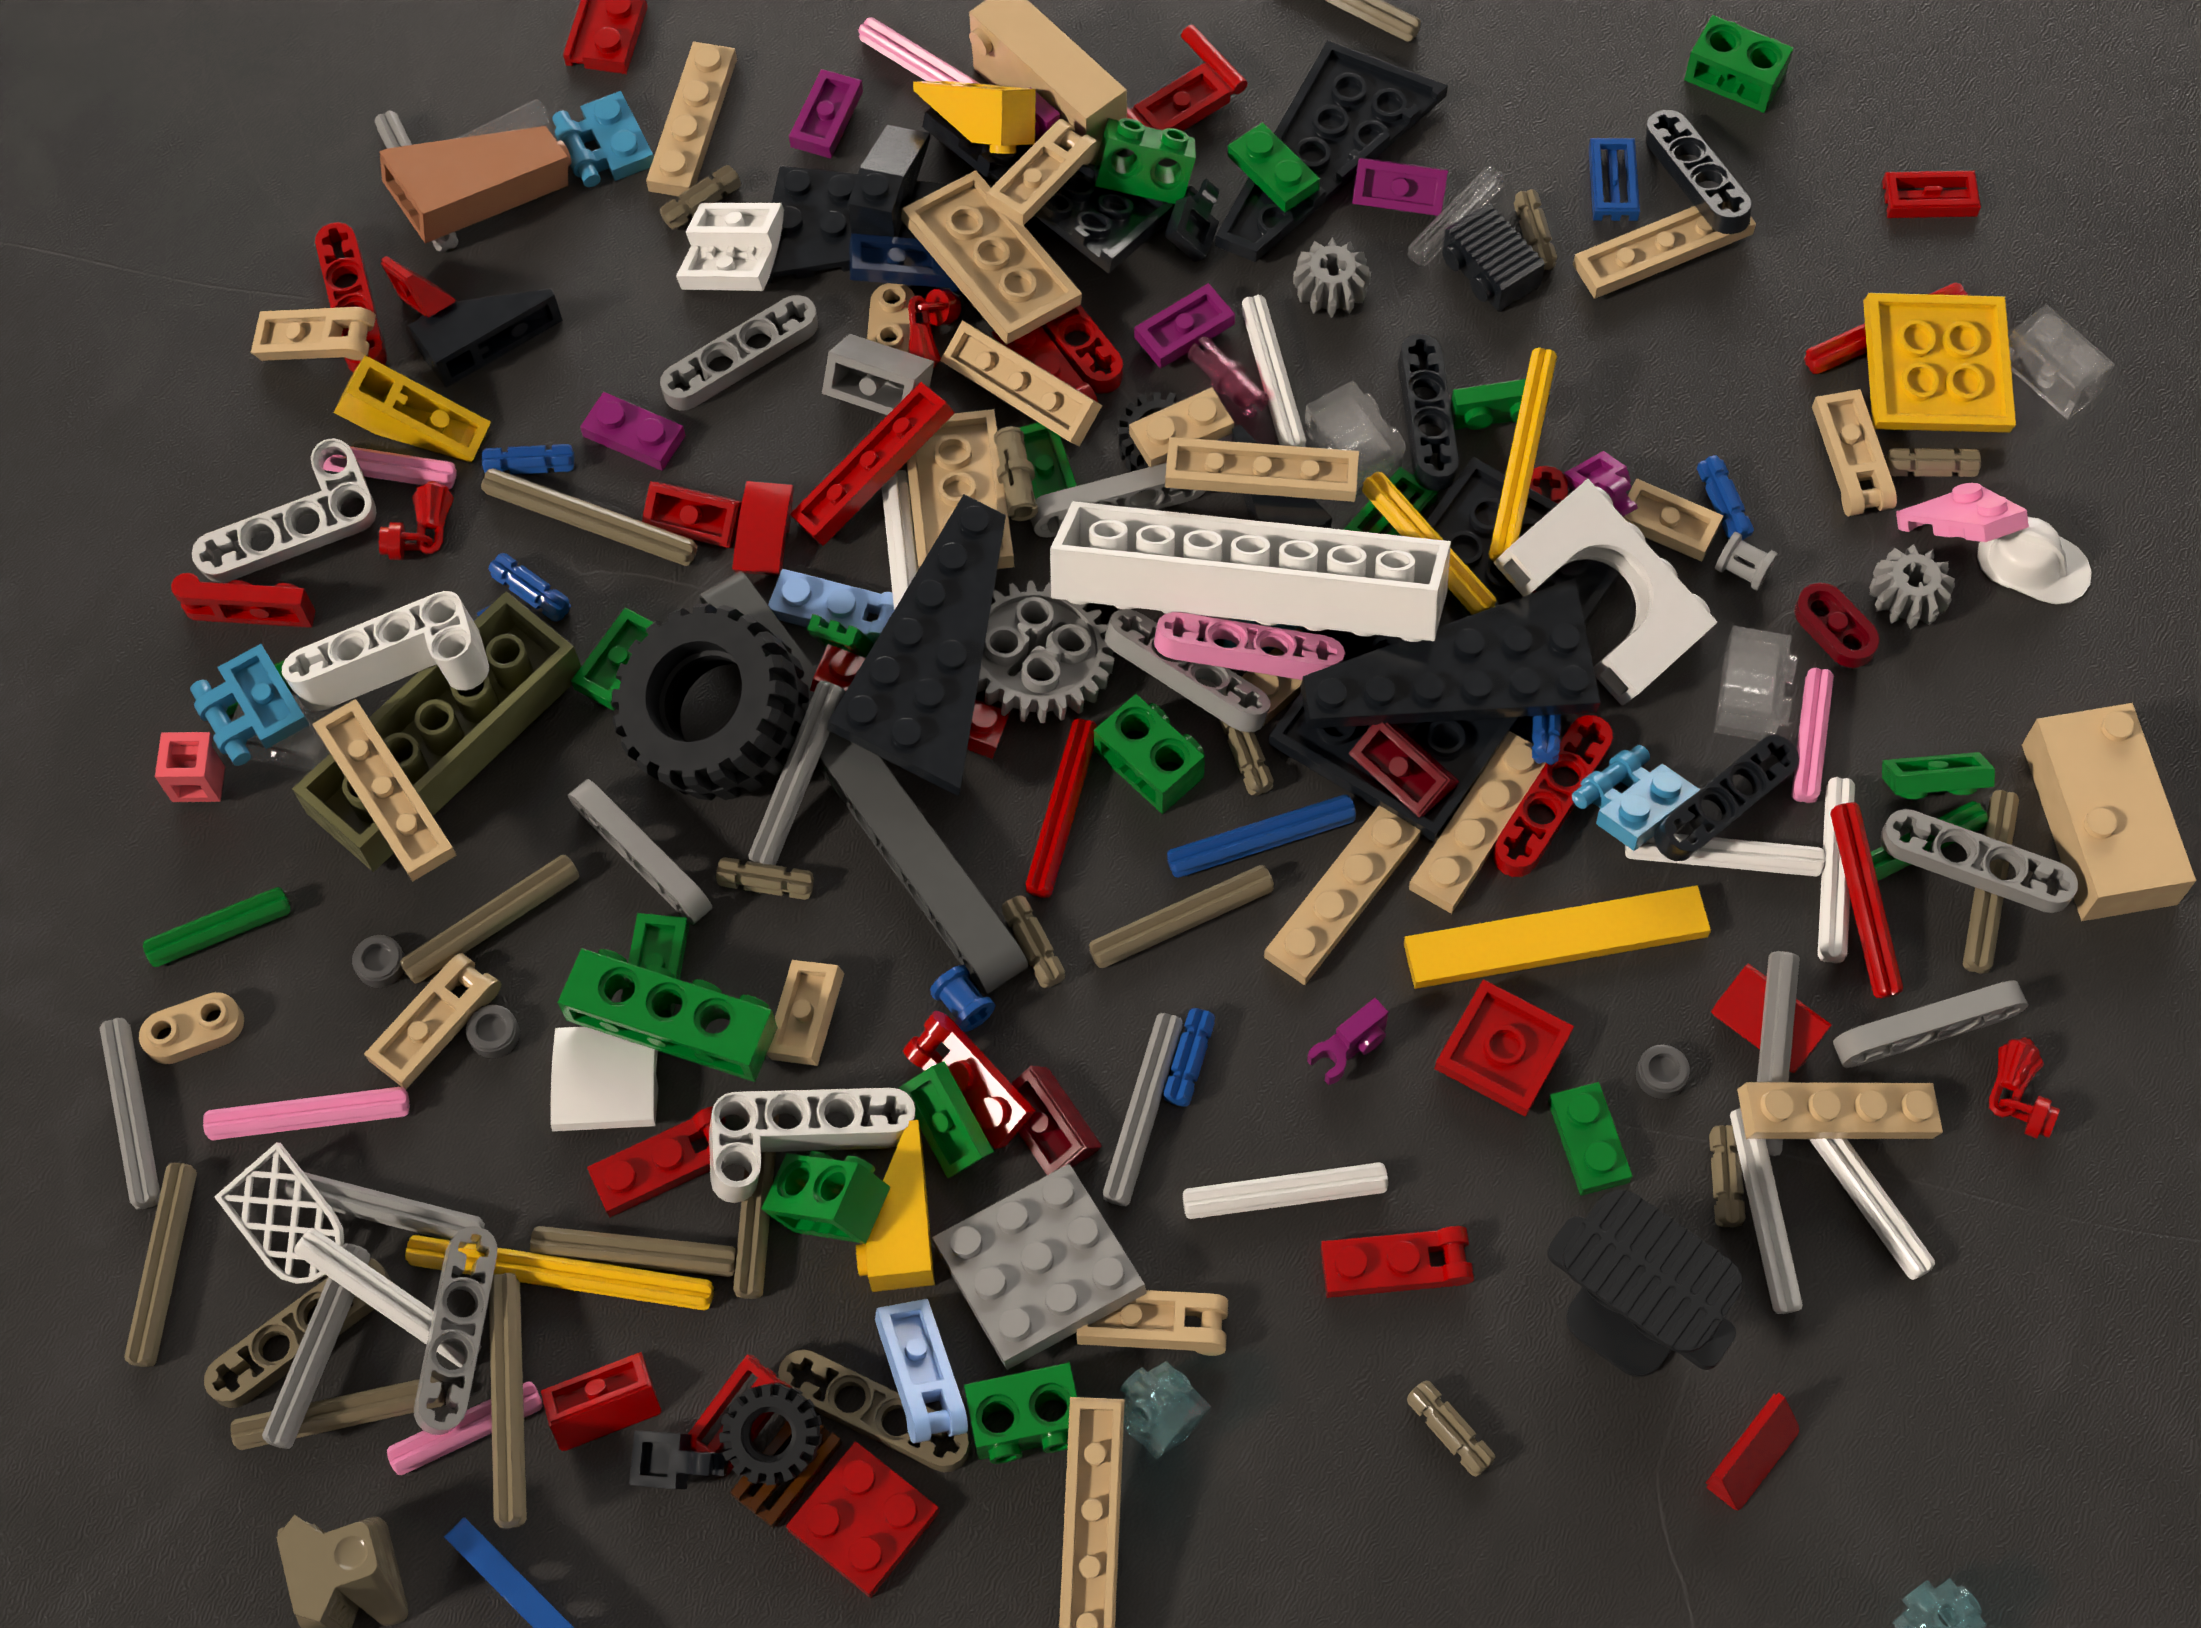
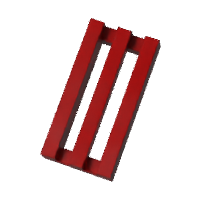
[1882,170,1981,218]
[688,1354,792,1475]

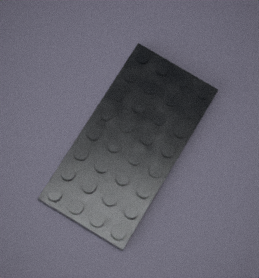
[1269,457,1621,843]

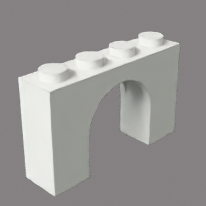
[1493,479,1717,706]

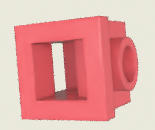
[155,732,225,802]

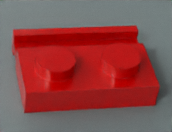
[563,0,648,74]

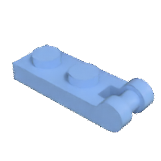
[768,569,894,644]
[875,1299,968,1443]

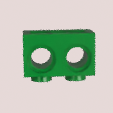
[1684,15,1794,113]
[1095,118,1196,204]
[1094,694,1205,815]
[761,1151,890,1244]
[964,1362,1077,1464]

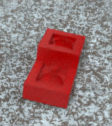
[732,481,794,576]

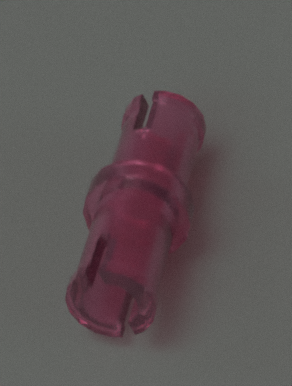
[1188,337,1269,418]

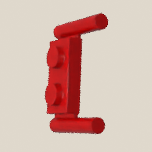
[1127,25,1248,131]

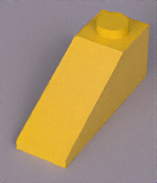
[913,81,1036,154]
[333,355,491,462]
[856,1120,935,1292]

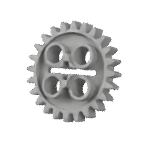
[977,581,1115,723]

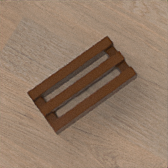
[730,1421,842,1529]

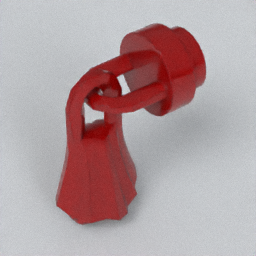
[908,289,961,369]
[379,481,454,560]
[1989,1037,2060,1139]

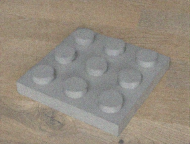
[932,1163,1147,1370]

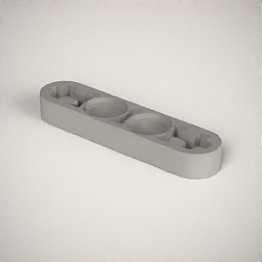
[660,295,818,411]
[1030,463,1206,538]
[1105,609,1270,732]
[568,779,712,925]
[1880,809,2078,913]
[1833,980,2028,1068]
[414,1226,497,1435]

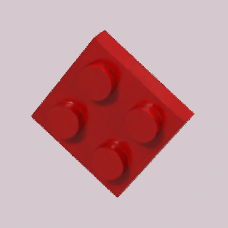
[1434,979,1574,1117]
[786,1441,940,1598]

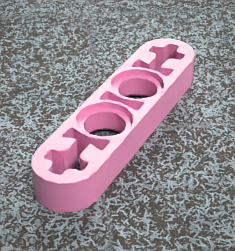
[1154,612,1345,680]

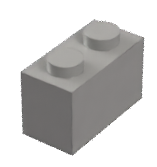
[822,334,934,415]

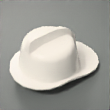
[1977,517,2092,605]

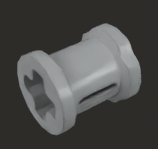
[1715,531,1778,591]

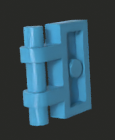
[552,91,654,187]
[190,644,309,766]
[1572,745,1700,851]

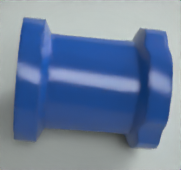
[930,965,996,1033]

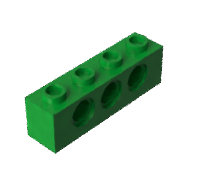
[557,948,778,1082]

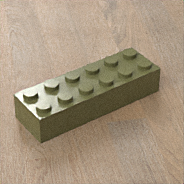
[292,591,581,872]

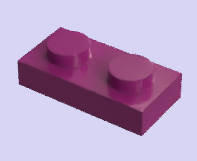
[789,69,863,158]
[1352,158,1448,216]
[1134,283,1235,369]
[580,392,686,471]

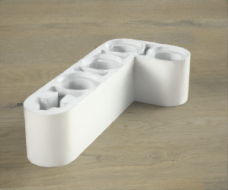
[192,438,377,583]
[282,591,489,711]
[709,1088,915,1203]

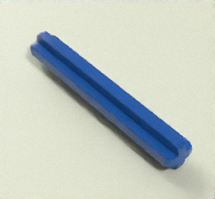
[1167,794,1356,878]

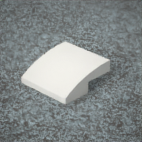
[676,203,784,291]
[551,1026,658,1132]

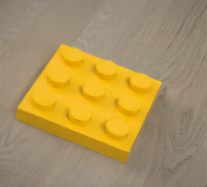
[1863,293,2016,433]

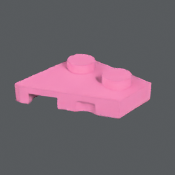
[1896,483,2029,542]

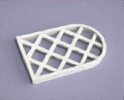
[214,1142,344,1284]

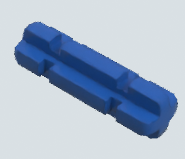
[482,444,575,475]
[1697,455,1754,540]
[488,553,571,621]
[1532,715,1561,765]
[1164,1008,1215,1107]

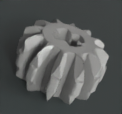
[1293,237,1371,318]
[1869,544,1955,629]

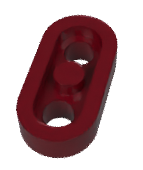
[1795,582,1879,668]

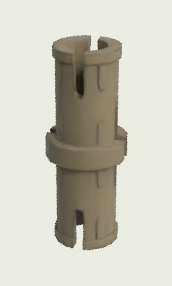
[994,426,1038,521]

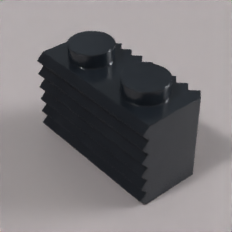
[1442,203,1545,312]

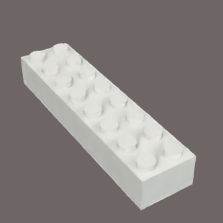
[1050,501,1451,642]

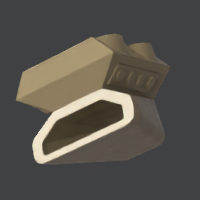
[276,1515,409,1628]

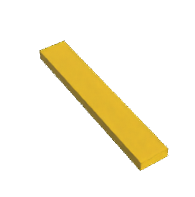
[1404,885,1711,989]

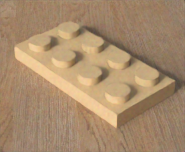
[901,170,1082,345]
[907,409,1014,569]

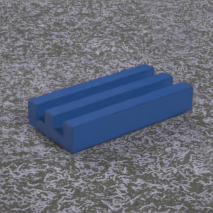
[1589,138,1640,221]

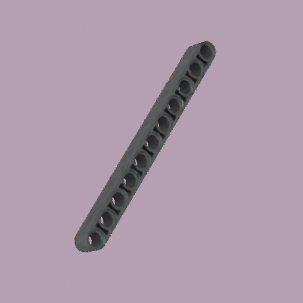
[699,571,1029,995]

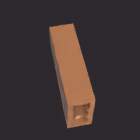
[379,126,571,243]

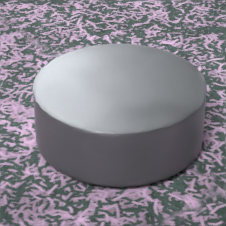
[352,935,405,988]
[466,1005,520,1058]
[1636,1045,1690,1099]

